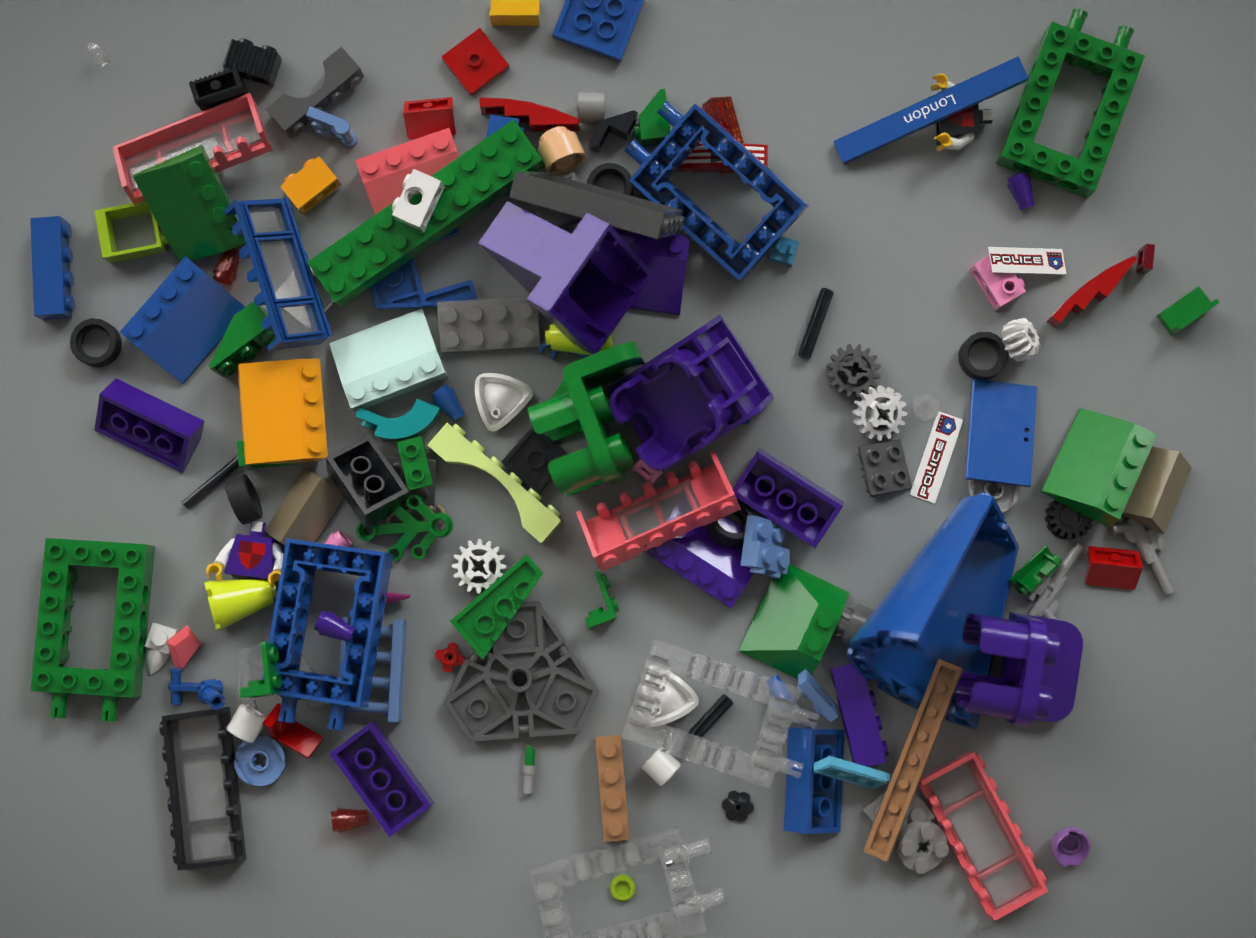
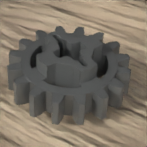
[826,344,881,399]

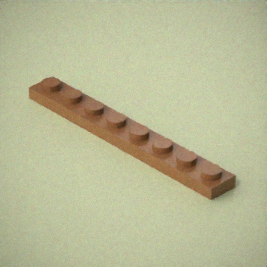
[863,659,964,862]

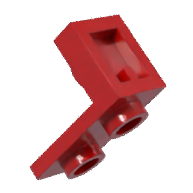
[262,703,323,759]

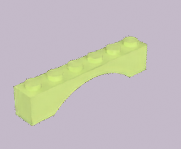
[427,423,562,545]

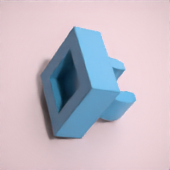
[768,236,799,267]

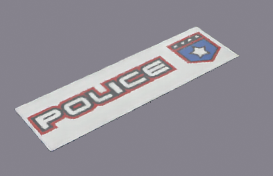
[988,247,1067,274]
[910,411,963,504]

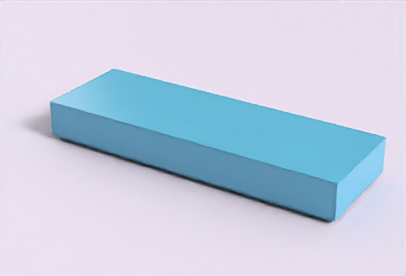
[814,756,891,789]

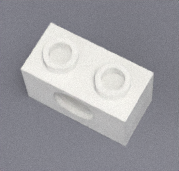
[392,169,445,232]

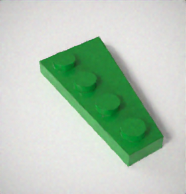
[450,554,543,660]

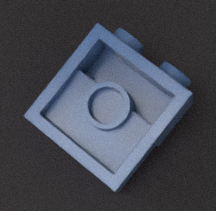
[740,515,790,578]

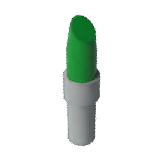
[523,744,536,794]

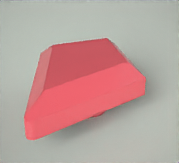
[166,625,202,672]

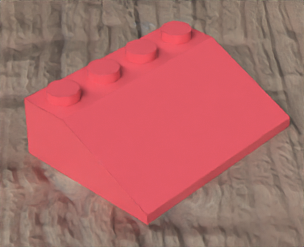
[355,128,459,214]

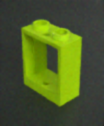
[94,200,169,264]

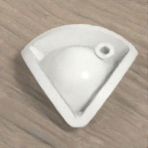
[475,373,533,432]
[641,666,699,727]

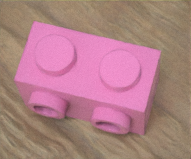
[969,256,1026,311]

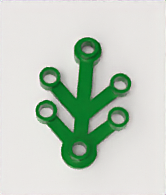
[356,494,454,561]

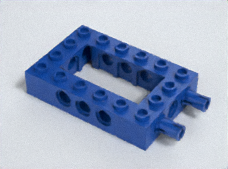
[625,101,809,281]
[262,538,393,731]

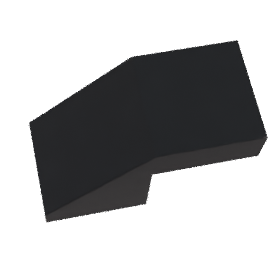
[589,110,638,153]

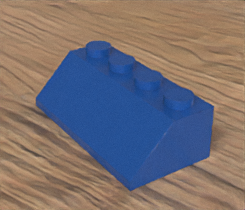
[784,727,844,834]

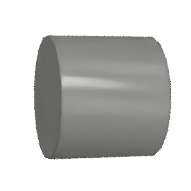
[577,92,605,122]

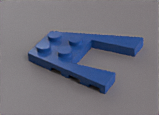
[370,228,478,310]

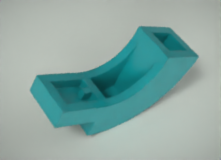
[355,399,443,442]

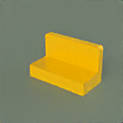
[489,0,540,26]

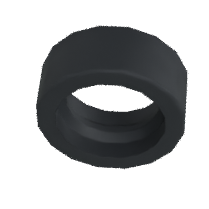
[587,163,633,196]
[70,318,122,367]
[958,332,1008,380]
[225,474,263,525]
[705,499,755,548]

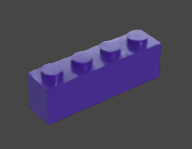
[829,663,889,767]

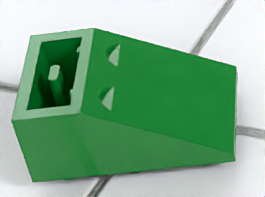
[209,301,276,377]

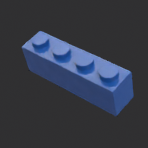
[30,216,75,320]

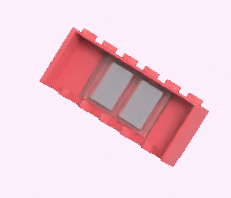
[576,450,741,572]

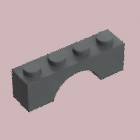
[266,47,364,138]

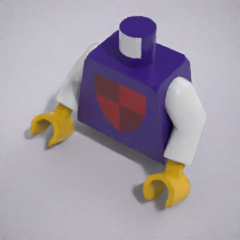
[206,521,284,588]

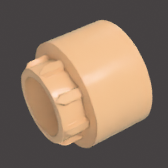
[538,126,586,175]

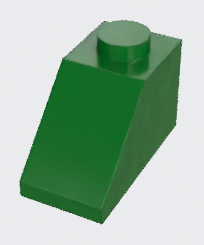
[634,89,670,147]

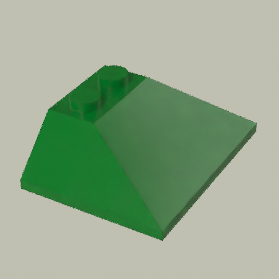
[738,564,849,679]

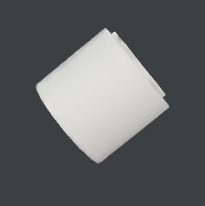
[227,704,266,743]
[641,746,681,786]

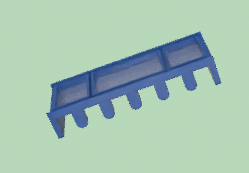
[224,197,332,351]

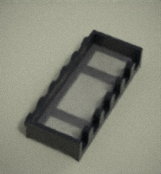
[159,707,246,871]

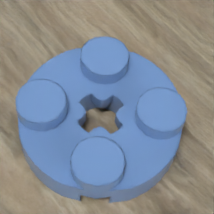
[234,735,287,786]

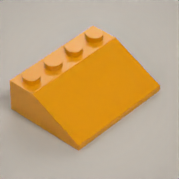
[237,359,328,465]

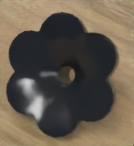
[722,790,754,822]

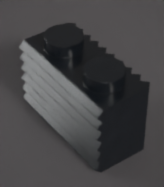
[222,38,282,86]
[189,67,248,111]

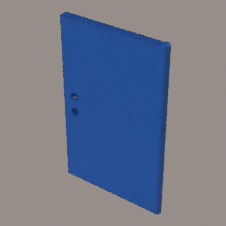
[965,378,1037,487]

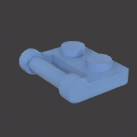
[306,106,357,148]

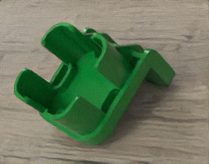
[528,342,646,497]

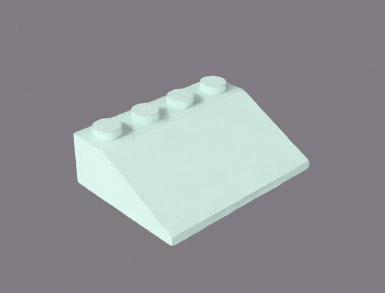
[329,308,448,412]

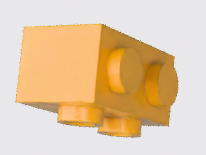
[280,156,341,215]

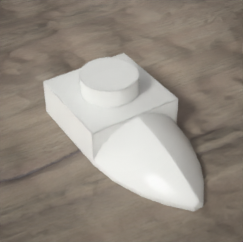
[144,622,179,675]

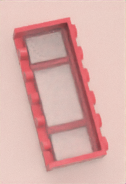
[112,93,273,205]
[918,751,1048,921]

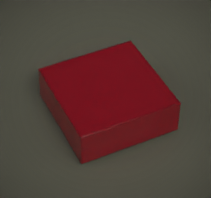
[1136,244,1155,274]

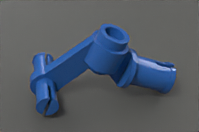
[168,668,225,710]

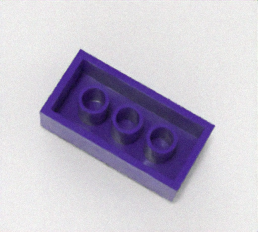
[329,721,435,837]

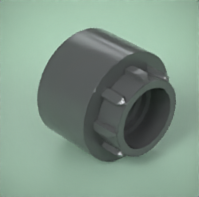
[835,603,874,646]

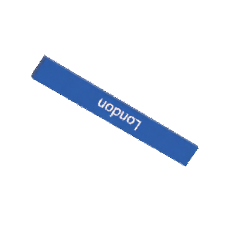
[833,56,1029,165]

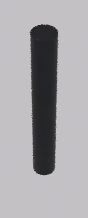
[182,455,239,509]

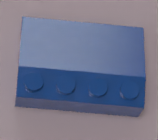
[120,257,245,384]

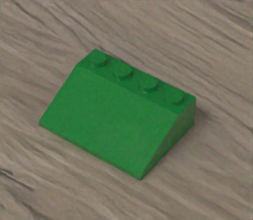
[133,145,246,263]
[1041,408,1157,528]

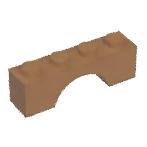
[595,734,630,842]

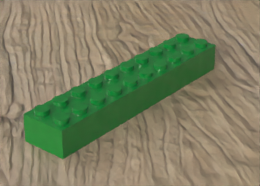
[307,119,545,307]

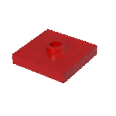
[441,28,510,96]

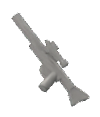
[1110,518,1174,595]
[1026,543,1084,619]

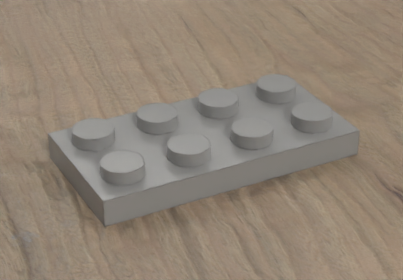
[437,296,540,352]

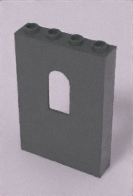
[509,171,685,239]

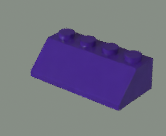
[94,378,205,473]
[733,448,844,548]

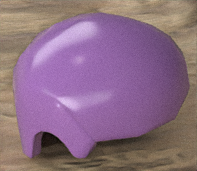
[1051,827,1091,868]

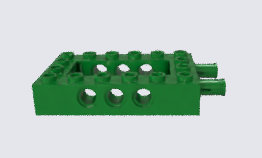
[996,8,1145,199]
[31,538,155,722]

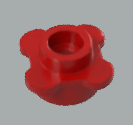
[435,642,465,672]

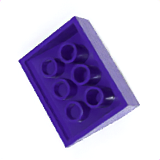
[612,226,690,315]
[646,494,754,609]

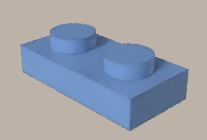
[797,669,838,722]

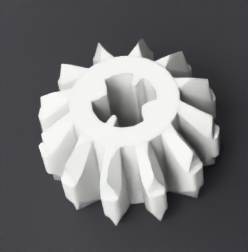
[1001,318,1041,362]

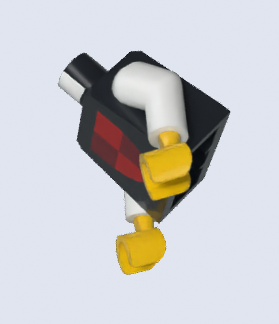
[931,73,993,151]

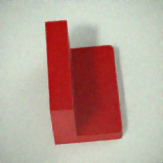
[403,97,456,139]
[1085,546,1143,590]

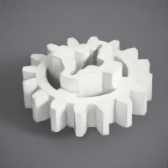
[852,385,908,441]
[452,539,507,594]

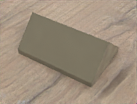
[1122,447,1192,535]
[265,468,344,545]

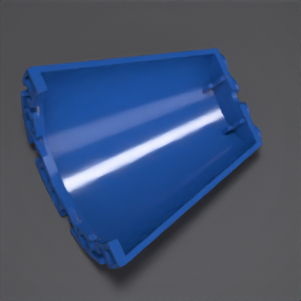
[847,492,1019,729]

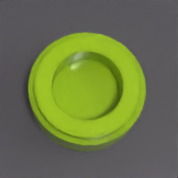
[610,874,635,901]

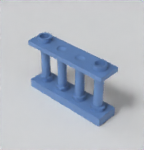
[339,617,407,722]

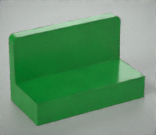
[1157,286,1220,335]

